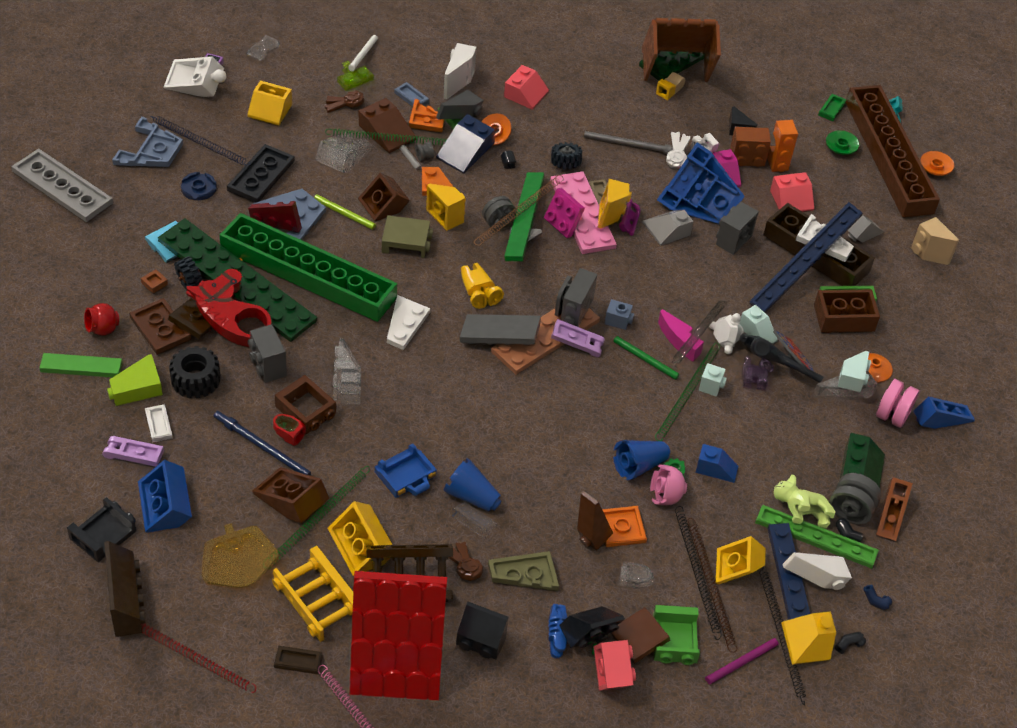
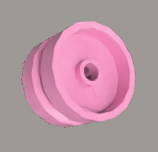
[876,379,920,428]

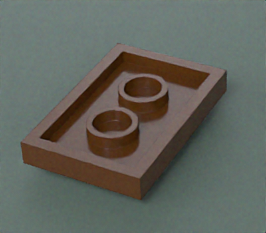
[129,298,191,355]

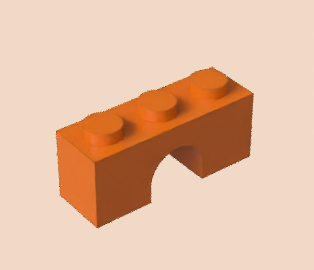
[767,120,798,172]

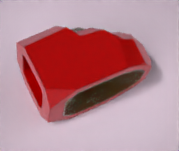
[273,414,306,446]

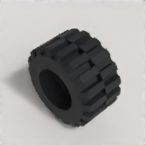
[169,346,221,399]

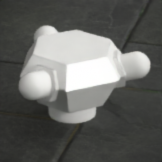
[709,313,744,354]

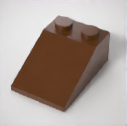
[358,98,417,153]
[252,467,329,523]

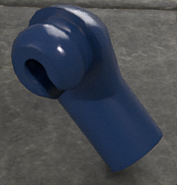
[863,585,892,610]

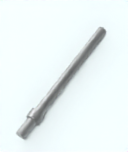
[584,131,685,155]

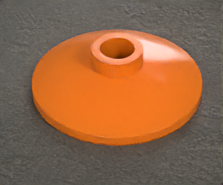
[481,113,512,146]
[920,151,954,176]
[866,353,893,383]

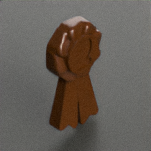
[325,90,364,113]
[448,542,483,581]

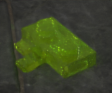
[337,60,374,91]

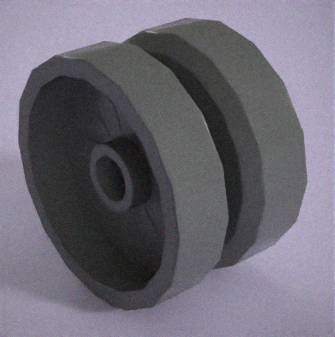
[829,473,882,525]

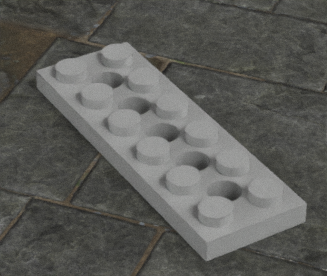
[11,148,113,222]

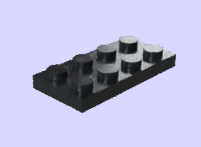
[227,144,295,203]

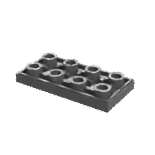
[460,314,541,345]

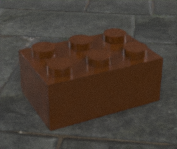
[814,289,880,333]

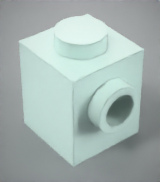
[699,363,727,397]

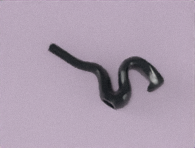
[739,334,824,383]

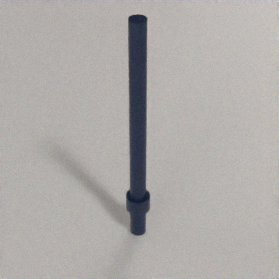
[214,411,311,475]

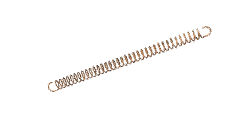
[474,175,564,245]

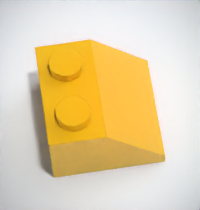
[597,179,632,229]
[426,184,466,231]

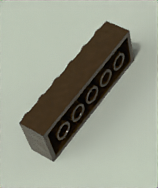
[763,203,875,286]

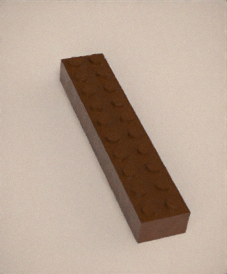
[846,85,940,218]

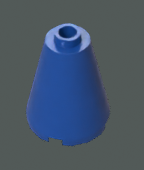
[613,440,670,480]
[443,458,502,512]

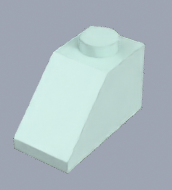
[739,305,778,344]

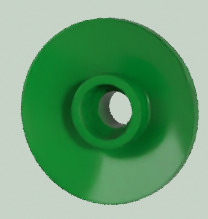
[826,130,859,155]

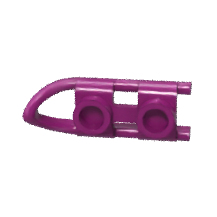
[619,199,640,236]

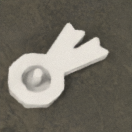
[666,132,690,169]

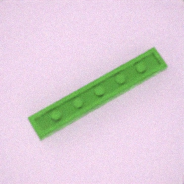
[755,505,879,569]

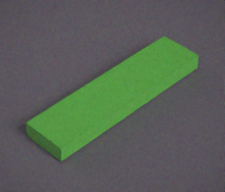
[39,353,122,377]

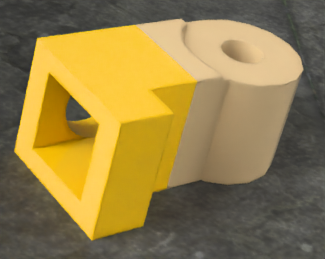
[656,72,685,101]

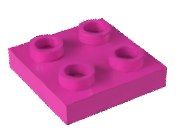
[544,188,585,238]

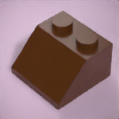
[358,173,410,221]

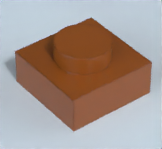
[141,269,168,293]

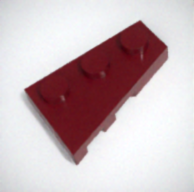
[248,201,302,233]

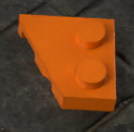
[409,99,445,132]
[422,167,453,196]

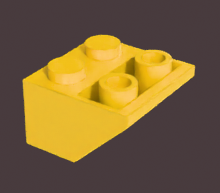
[247,81,292,125]

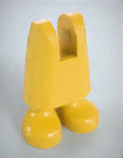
[461,263,504,309]

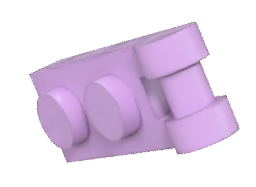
[551,319,605,357]
[102,436,164,467]

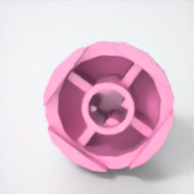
[650,465,687,505]

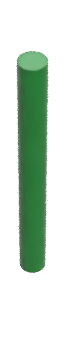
[613,336,680,380]

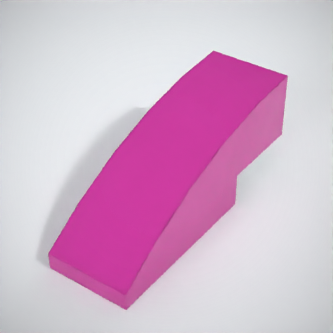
[658,309,704,362]

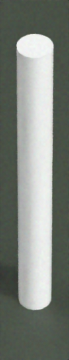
[348,35,378,71]

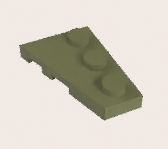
[488,551,559,591]

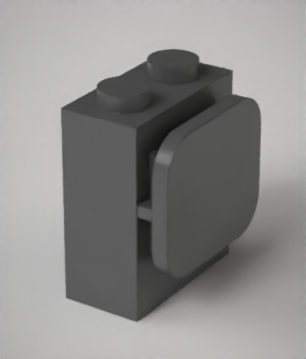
[555,268,597,327]

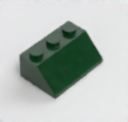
[840,433,885,488]

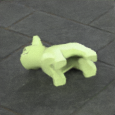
[773,475,835,528]

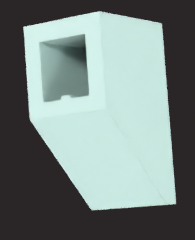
[838,351,871,392]

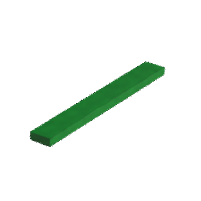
[504,172,545,261]

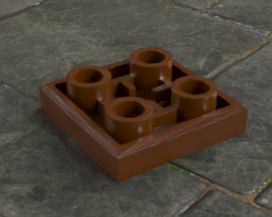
[610,607,670,664]

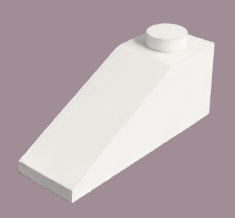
[783,552,852,590]

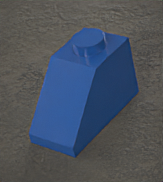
[695,444,738,483]

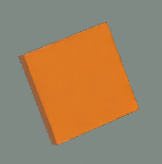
[602,506,647,547]

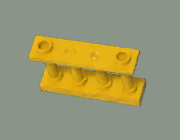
[272,545,353,642]

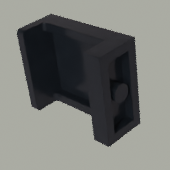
[67,497,137,563]

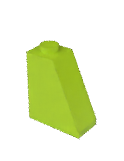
[107,354,163,406]

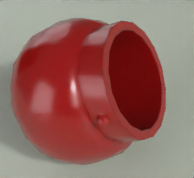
[84,303,119,335]

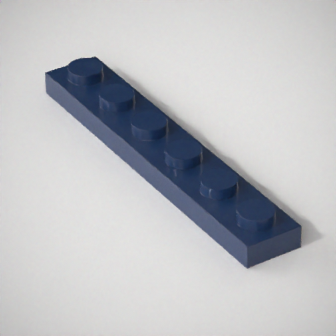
[767,523,810,620]

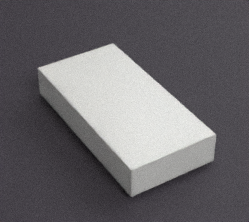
[145,404,173,442]

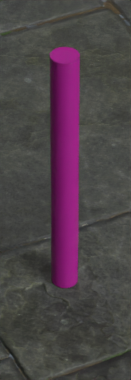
[705,638,779,685]

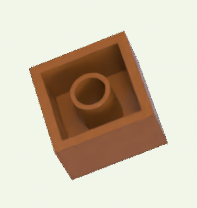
[730,127,771,167]

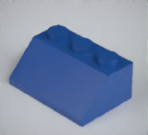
[138,460,192,533]

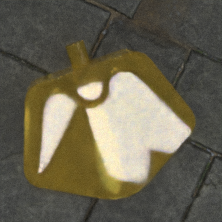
[201,524,279,588]

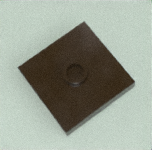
[168,298,212,339]

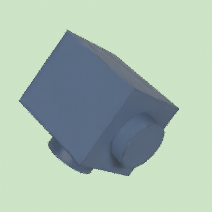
[605,299,634,330]

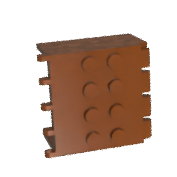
[642,18,721,82]

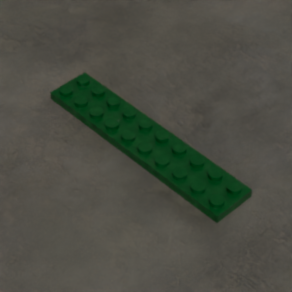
[158,218,317,342]

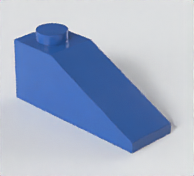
[913,396,975,429]

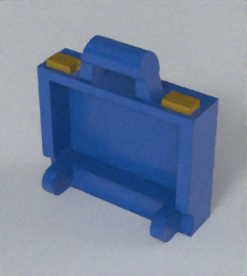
[375,443,437,498]

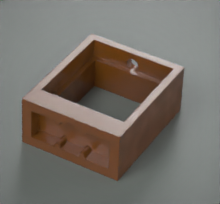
[275,375,336,434]

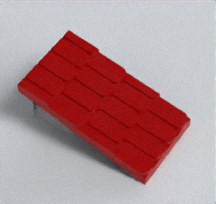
[350,571,447,701]

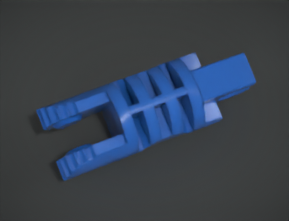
[548,604,567,659]

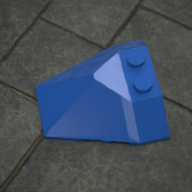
[657,142,745,224]

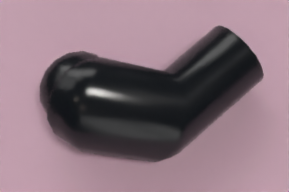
[836,518,863,542]
[835,632,866,654]

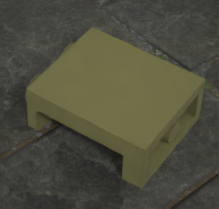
[382,215,433,258]

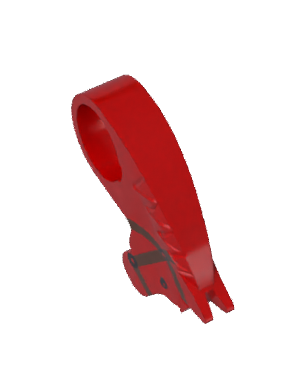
[186,269,271,347]

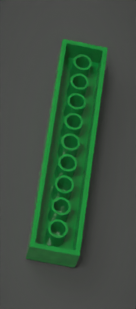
[219,213,397,322]

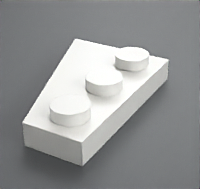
[796,214,854,262]
[387,295,430,350]

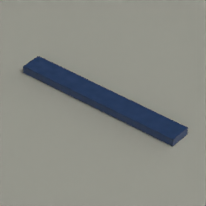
[750,202,863,313]

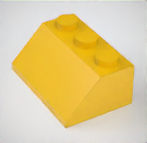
[328,501,392,576]

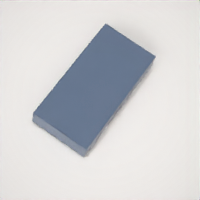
[394,82,429,107]

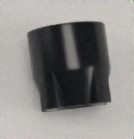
[501,150,516,169]

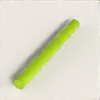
[314,194,376,230]

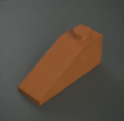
[876,477,913,541]

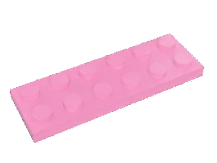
[550,171,617,254]

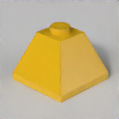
[715,536,766,584]
[781,611,836,665]

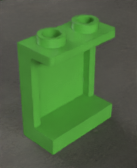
[653,605,700,665]

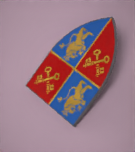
[773,330,814,371]

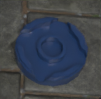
[181,172,216,200]

